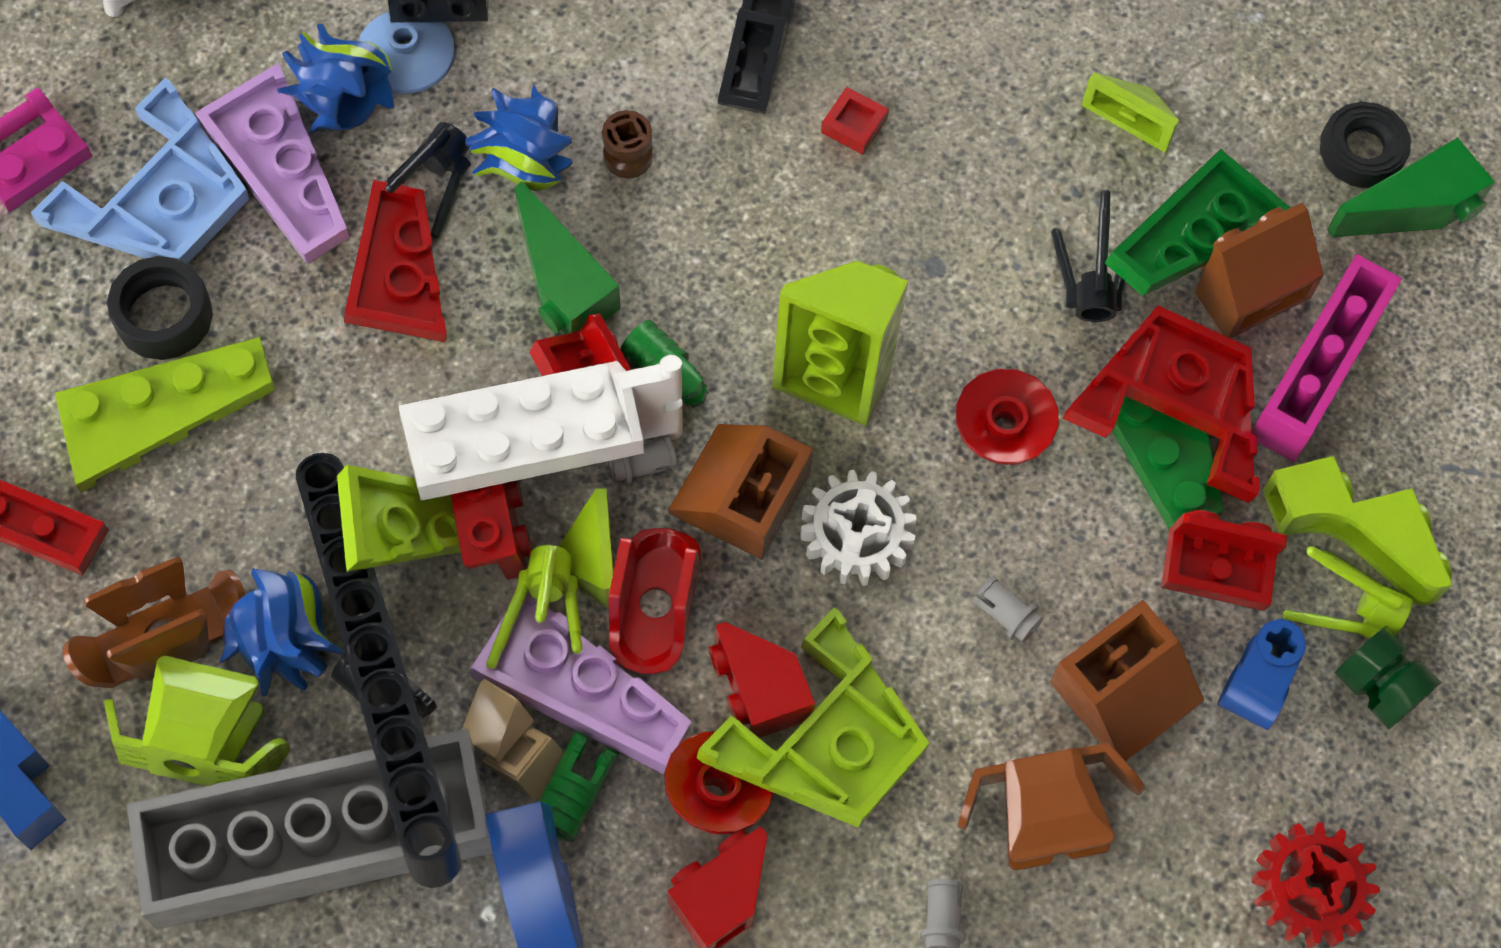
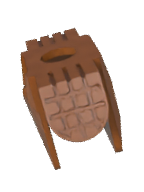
[62,557,245,688]
[958,743,1145,870]

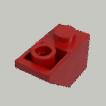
[708,622,815,738]
[667,826,767,948]

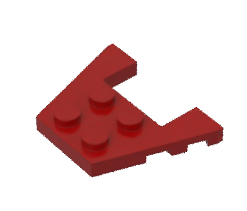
[1063,305,1260,503]

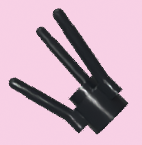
[385,122,471,238]
[1051,189,1125,322]

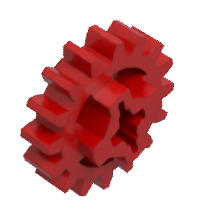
[1251,822,1380,948]

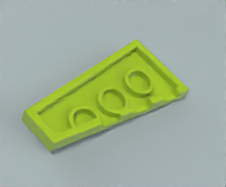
[54,337,275,493]

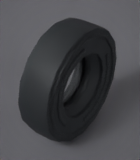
[1320,101,1411,188]

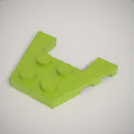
[696,607,930,828]

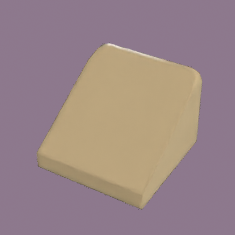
[462,679,534,763]
[482,726,564,800]

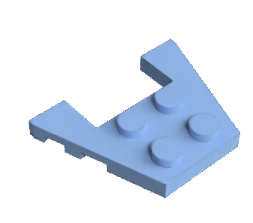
[31,78,250,264]

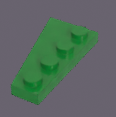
[1104,149,1291,296]

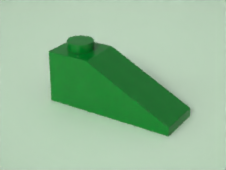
[1327,137,1495,237]
[514,182,621,334]

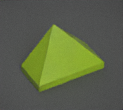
[1081,72,1179,153]
[559,488,613,608]

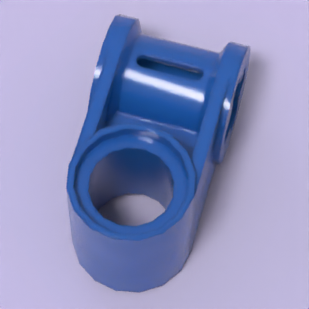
[1217,619,1306,730]

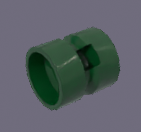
[1334,626,1442,730]

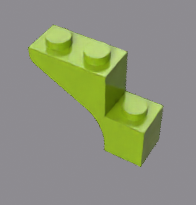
[1262,456,1452,606]

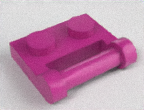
[0,87,92,213]

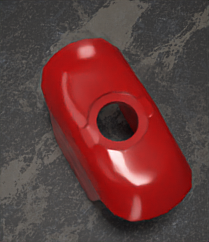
[608,528,701,674]

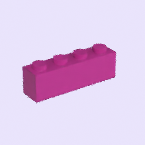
[1252,254,1403,463]

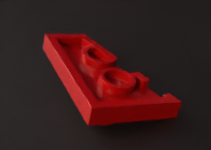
[344,179,447,342]

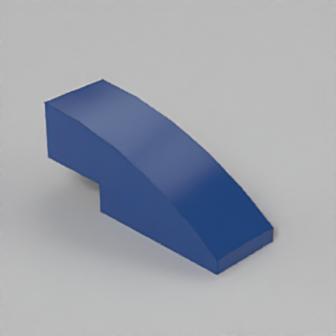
[0,710,66,850]
[485,801,584,948]

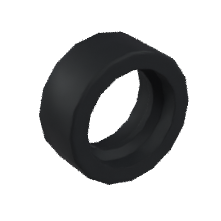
[107,256,213,360]

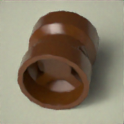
[602,110,653,179]

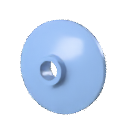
[359,12,455,94]

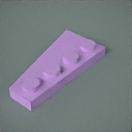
[195,63,350,264]
[471,591,692,774]

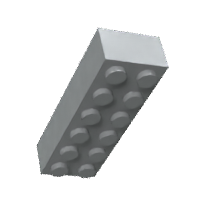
[127,728,493,930]

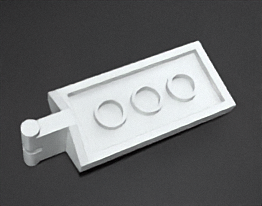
[398,355,683,501]

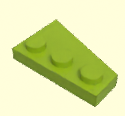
[337,465,461,571]

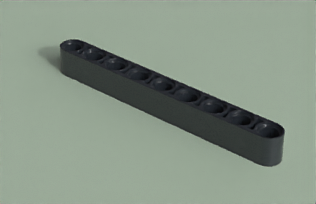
[296,452,461,888]

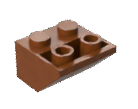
[1194,202,1324,338]
[668,424,813,560]
[1050,600,1204,762]

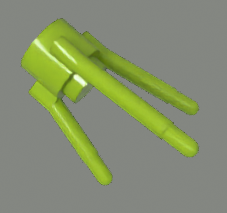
[486,545,583,669]
[1282,546,1413,639]

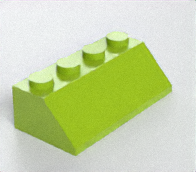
[772,260,908,426]

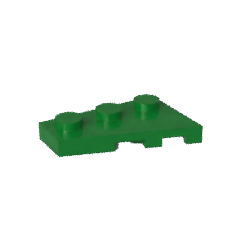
[1112,396,1224,529]

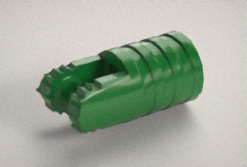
[620,319,709,408]
[539,730,619,842]

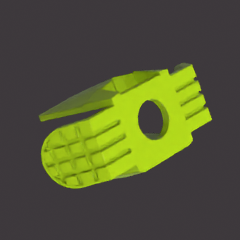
[104,656,290,786]

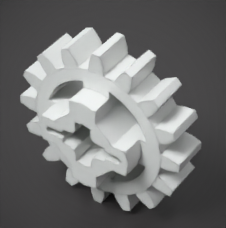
[800,470,917,586]

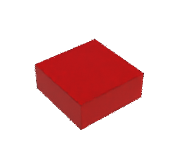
[821,87,889,155]

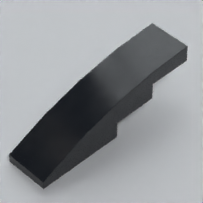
[717,0,796,114]

